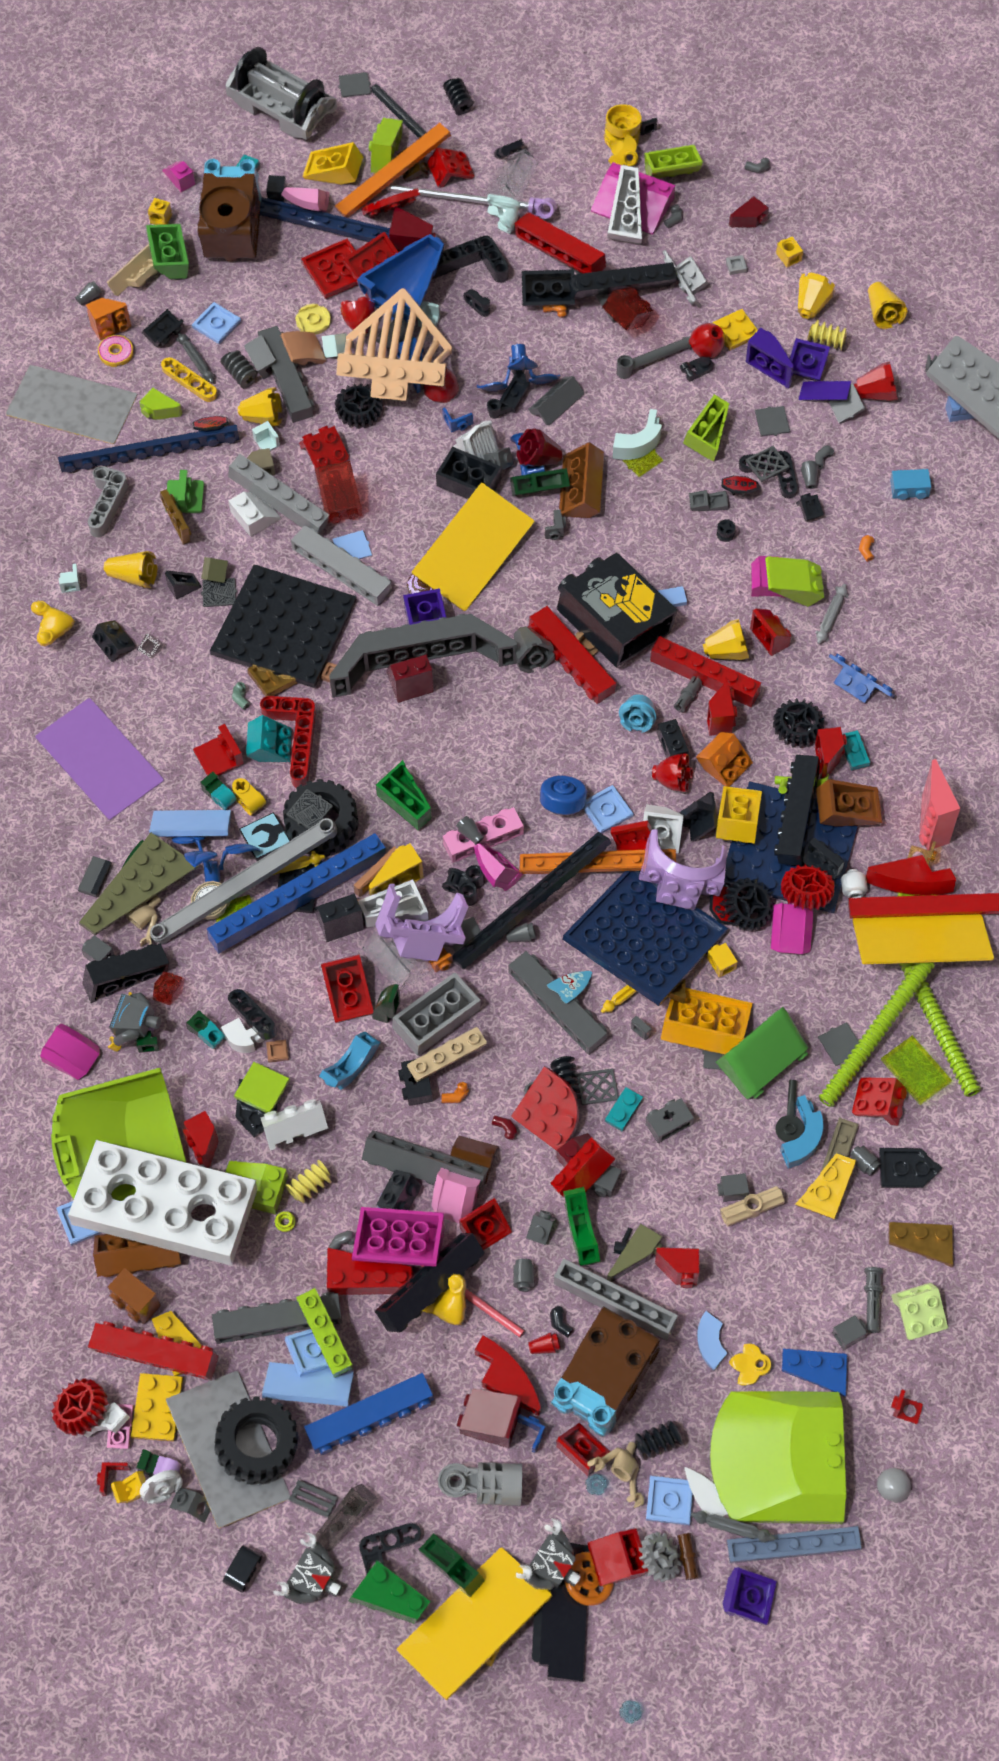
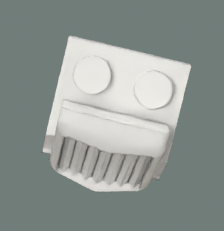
[453,420,499,459]

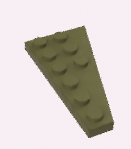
[79,833,198,935]

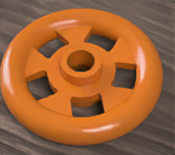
[564,1552,614,1606]

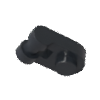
[494,139,524,159]
[463,289,490,317]
[679,357,713,382]

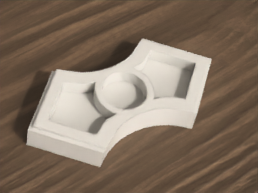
[84,1402,130,1438]

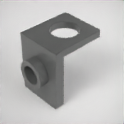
[170,1488,211,1523]

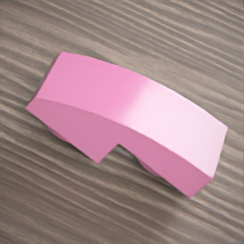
[107,1404,134,1449]

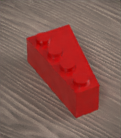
[327,1247,413,1295]

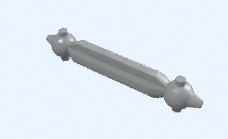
[815,584,848,644]

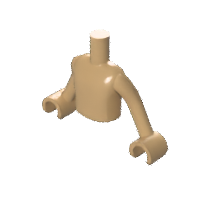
[126,896,161,947]
[587,1442,644,1508]

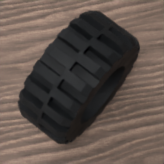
[283,779,358,856]
[214,1396,298,1485]

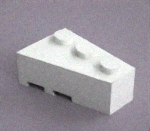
[358,880,429,927]
[261,1099,328,1151]

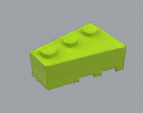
[369,117,403,173]
[683,394,729,461]

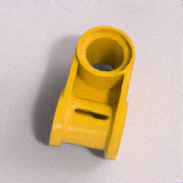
[232,778,267,816]

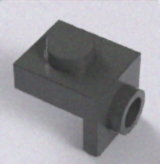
[484,447,514,470]
[545,509,566,540]
[526,1210,556,1245]

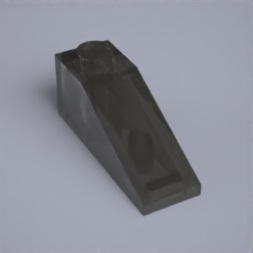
[315,1484,378,1552]

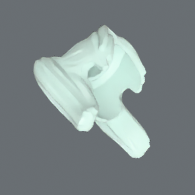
[487,194,520,234]

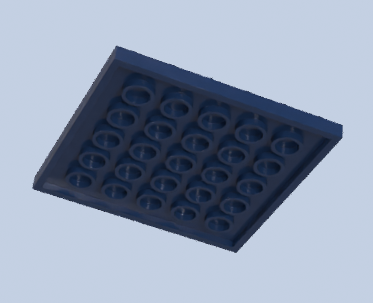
[724,781,858,914]
[562,871,728,1006]

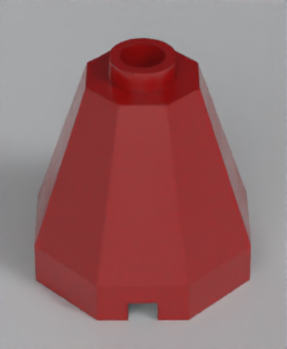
[854,361,897,401]

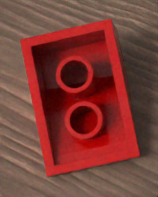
[321,954,374,1023]

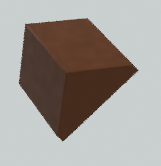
[450,1136,498,1184]

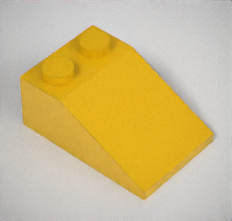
[303,142,363,185]
[716,786,762,843]
[369,843,424,896]

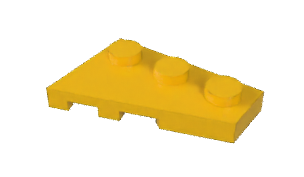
[795,1153,856,1220]
[151,1311,201,1376]

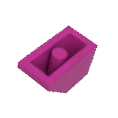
[162,161,195,192]

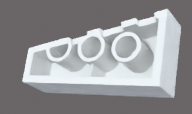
[607,165,642,244]

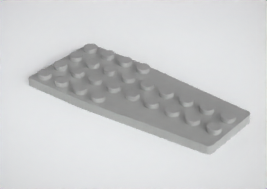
[926,336,999,439]

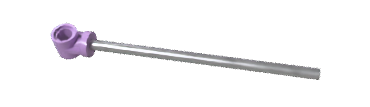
[387,185,557,219]

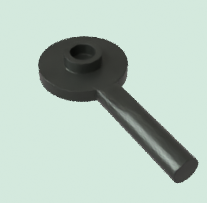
[775,1080,804,1142]

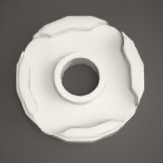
[140,1470,183,1504]

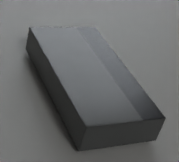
[78,856,112,898]

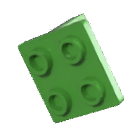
[165,470,204,513]

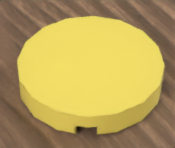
[296,304,331,335]

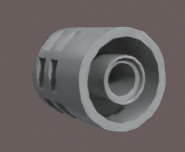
[438,1462,522,1506]

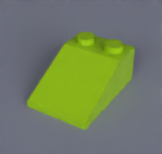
[765,556,824,606]
[225,1161,288,1215]

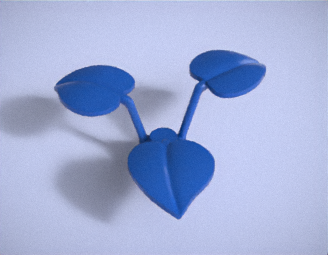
[476,344,560,391]
[172,836,261,882]

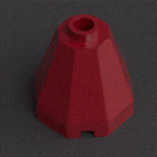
[516,428,563,466]

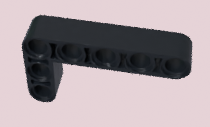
[431,235,509,283]

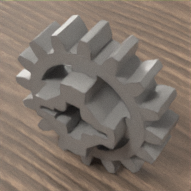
[639,1532,682,1582]

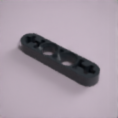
[228,989,277,1040]

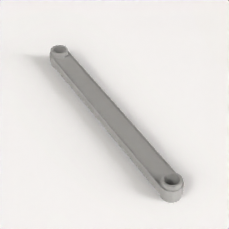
[150,818,337,944]

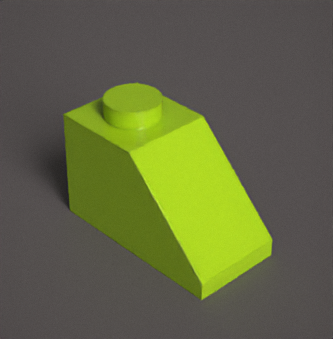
[139,388,182,420]

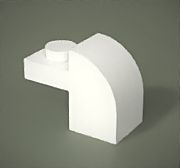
[221,1018,268,1053]

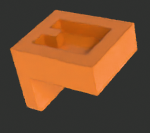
[428,947,453,972]

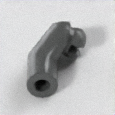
[744,158,770,173]
[664,204,682,228]
[815,445,834,469]
[328,1231,356,1250]

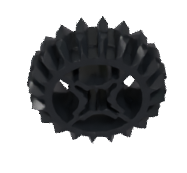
[335,383,383,428]
[773,698,825,748]
[721,878,775,931]

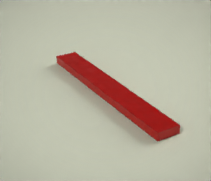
[848,893,999,919]

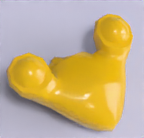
[31,601,75,647]
[422,1274,466,1325]

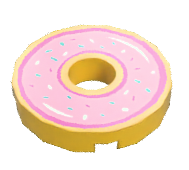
[98,335,133,367]

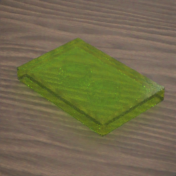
[881,1035,952,1105]

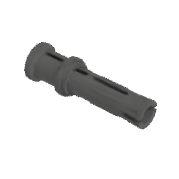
[864,1267,883,1333]

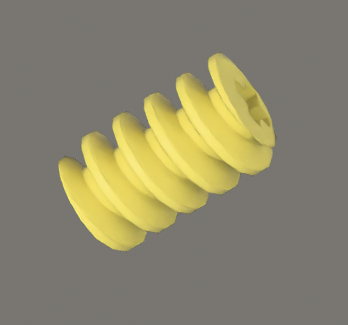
[807,320,847,351]
[285,1160,331,1203]

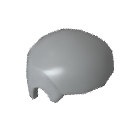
[877,1468,911,1503]

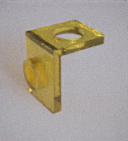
[907,841,937,866]

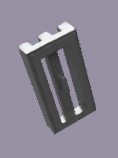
[288,1480,337,1519]

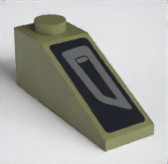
[607,1223,663,1282]

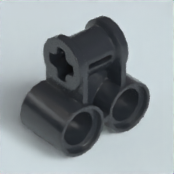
[442,865,485,906]

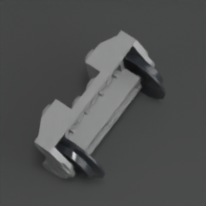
[225,46,337,140]

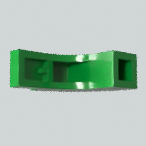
[563,1187,600,1266]

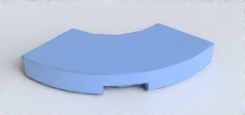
[697,1311,727,1370]

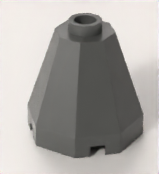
[514,626,555,674]

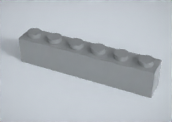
[228,454,329,534]
[291,526,392,606]
[554,1259,678,1340]

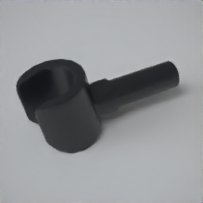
[613,1227,633,1254]

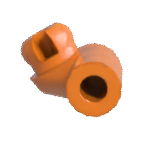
[542,305,567,317]
[859,535,874,562]
[441,1082,469,1103]

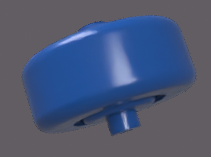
[540,775,587,815]

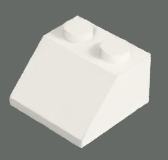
[229,492,281,537]

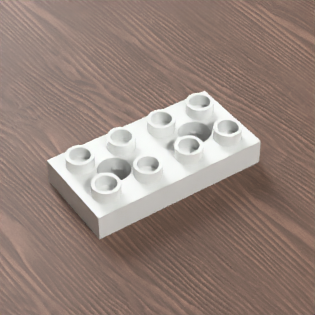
[68,1140,257,1266]

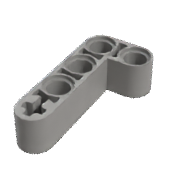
[88,466,128,537]

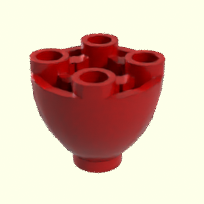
[340,297,375,334]
[689,323,725,359]
[423,368,459,403]
[652,754,693,792]

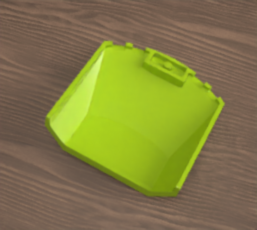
[51,1068,187,1201]
[710,1391,846,1524]

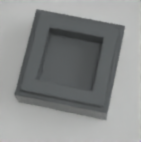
[631,1015,651,1040]

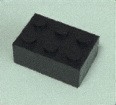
[436,446,501,499]

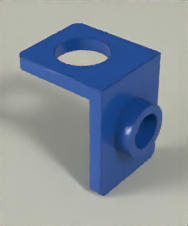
[442,408,473,433]
[517,1414,545,1453]

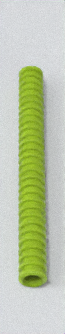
[818,962,935,1107]
[899,963,981,1097]

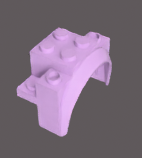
[639,829,728,910]
[375,884,468,961]

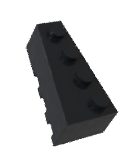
[82,943,169,1003]

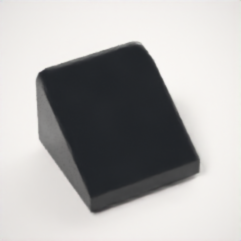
[640,117,657,135]

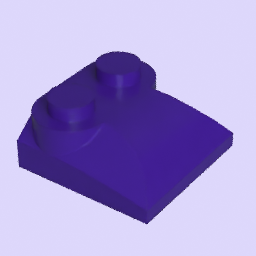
[789,338,830,381]
[723,1567,777,1625]

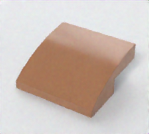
[280,331,326,366]

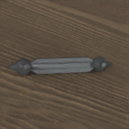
[177,333,215,383]
[691,1511,775,1543]

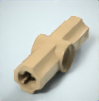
[720,1186,785,1227]

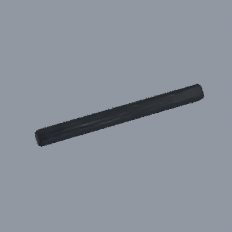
[371,83,437,149]

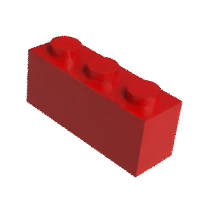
[551,1137,616,1197]

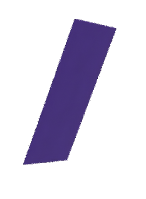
[798,381,851,400]

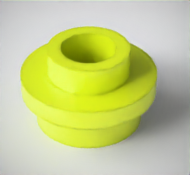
[275,1211,296,1232]

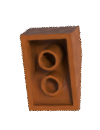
[816,779,882,826]

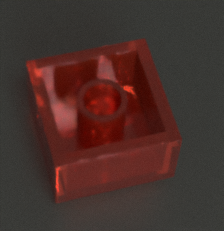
[602,287,654,331]

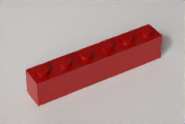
[514,212,606,273]
[528,606,616,704]
[650,636,761,708]
[88,1321,219,1381]

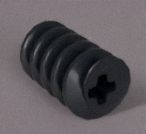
[443,78,473,116]
[550,1056,582,1100]
[635,1420,683,1460]

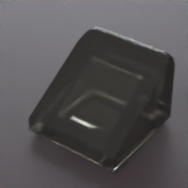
[137,633,166,659]

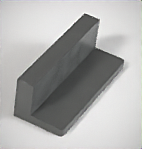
[528,376,584,425]

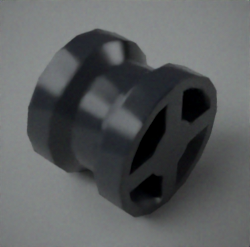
[716,519,736,542]

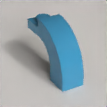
[319,1031,380,1090]
[780,1095,823,1169]

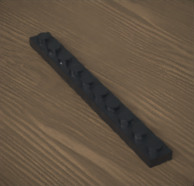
[452,832,612,970]

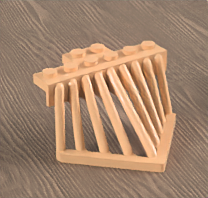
[336,288,452,401]

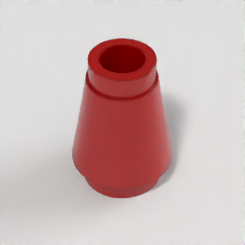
[528,1332,561,1355]

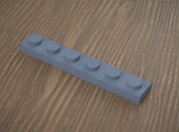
[727,1526,861,1564]

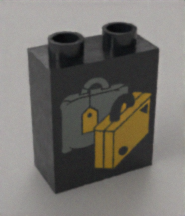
[557,552,677,668]

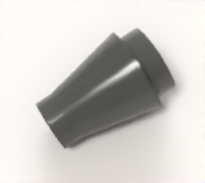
[75,281,102,306]
[800,460,818,489]
[456,816,484,845]
[506,922,536,943]

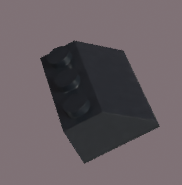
[522,270,575,306]

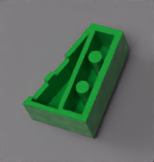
[376,760,432,831]
[348,1561,431,1624]

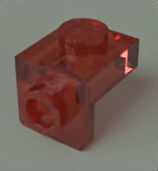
[153,971,182,1005]

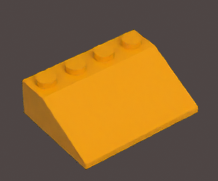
[660,987,753,1054]

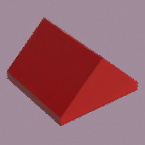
[459,1198,512,1250]
[556,1423,610,1476]

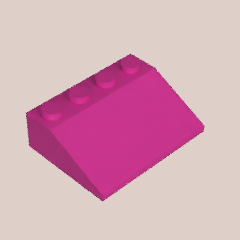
[591,162,675,235]
[352,1207,445,1267]

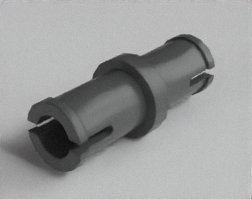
[674,676,702,712]

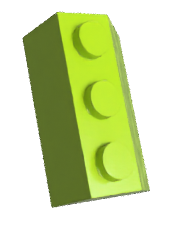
[644,144,703,179]

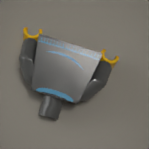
[108,992,161,1052]

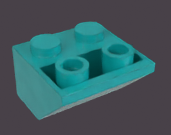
[246,715,292,762]

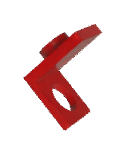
[891,1389,923,1424]
[97,1462,131,1496]

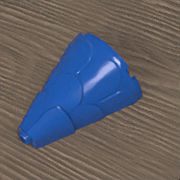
[357,234,444,323]

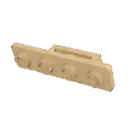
[107,244,158,296]
[407,1027,487,1082]

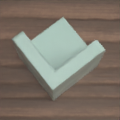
[417,301,440,327]
[322,333,347,358]
[252,421,280,451]
[59,564,80,593]

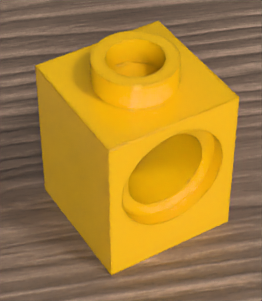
[148,198,172,225]
[776,237,803,268]
[707,943,738,978]

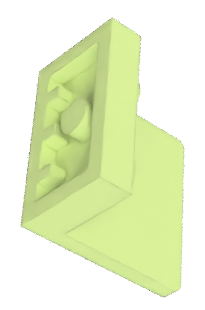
[891,1282,948,1340]

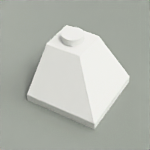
[643,804,684,853]

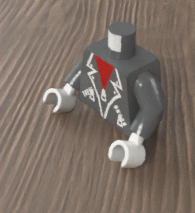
[516,1518,581,1590]
[273,1532,342,1604]

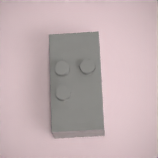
[392,972,481,1056]

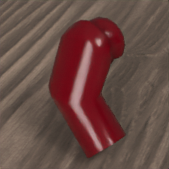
[492,1115,517,1140]

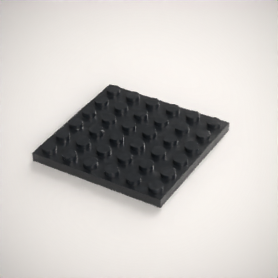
[210,564,357,688]

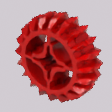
[781,864,835,911]
[51,1378,109,1436]

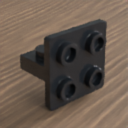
[679,792,717,842]

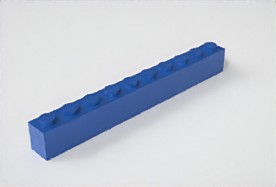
[207,833,386,954]

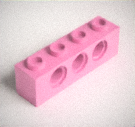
[443,807,524,863]

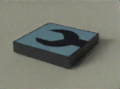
[239,812,290,861]

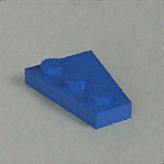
[782,1349,847,1397]

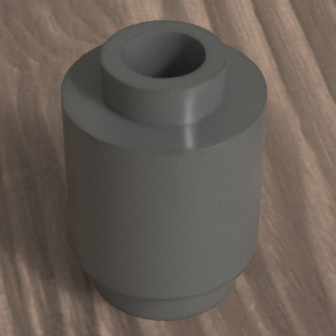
[850,1145,881,1176]
[513,1258,534,1292]

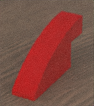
[866,855,956,895]
[475,1335,541,1416]

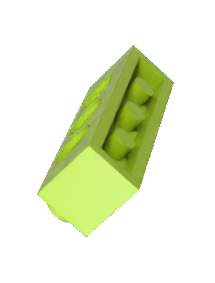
[296,1288,353,1378]

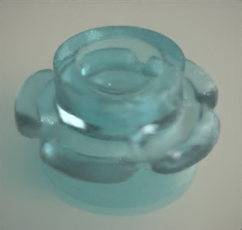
[585,1474,607,1496]
[619,1700,642,1724]

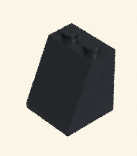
[314,893,364,942]

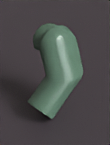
[232,682,250,710]

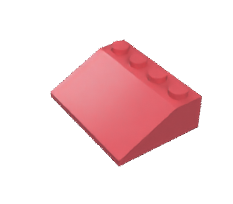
[919,759,960,851]

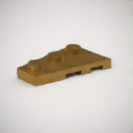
[160,489,192,545]
[889,1222,953,1267]

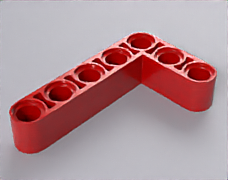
[260,696,316,788]

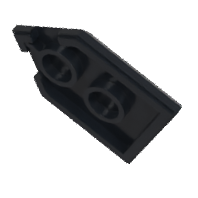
[235,1079,278,1138]
[879,1148,942,1188]

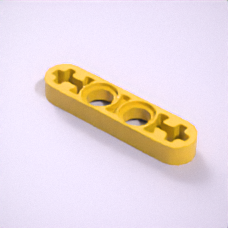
[161,357,217,402]

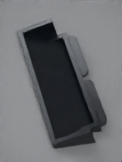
[532,1543,590,1682]

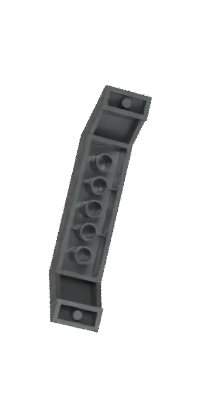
[329,614,517,698]

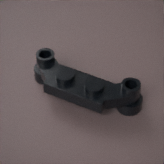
[487,362,530,419]

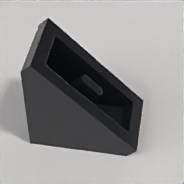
[165,570,202,600]

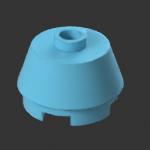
[619,694,656,733]

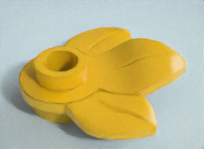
[608,134,638,167]
[729,1344,771,1386]

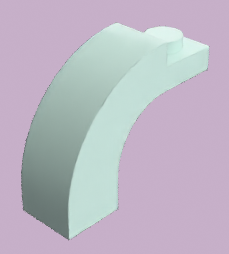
[613,409,662,460]

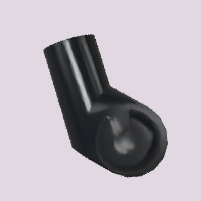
[550,1306,573,1337]

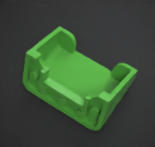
[716,1007,809,1099]

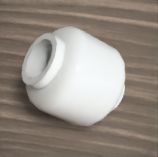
[841,869,868,898]

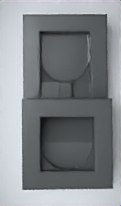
[689,490,729,511]

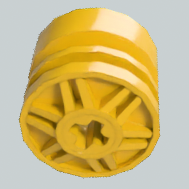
[604,104,642,147]

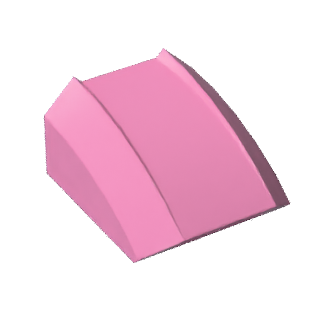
[281,187,329,212]
[432,1168,481,1223]

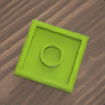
[234,1062,290,1113]

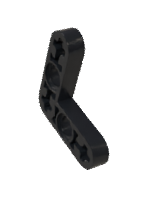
[739,451,798,499]
[359,1523,421,1574]

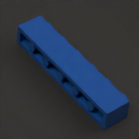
[304,1372,434,1455]

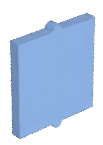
[332,530,372,559]

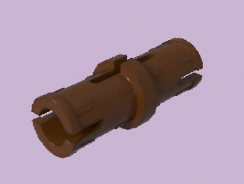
[677,1533,700,1581]

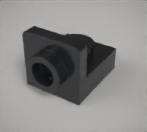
[796,493,824,521]

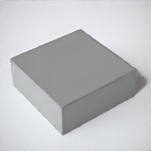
[726,255,747,275]

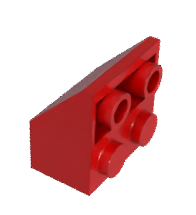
[707,682,737,736]
[182,1111,219,1168]
[587,1528,648,1586]

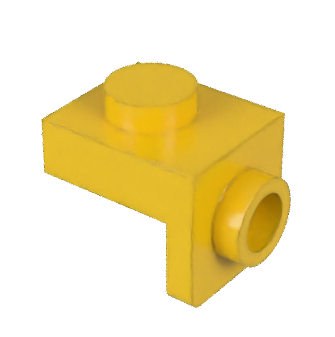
[111,1471,146,1504]

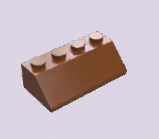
[559,442,604,518]
[93,1234,181,1277]

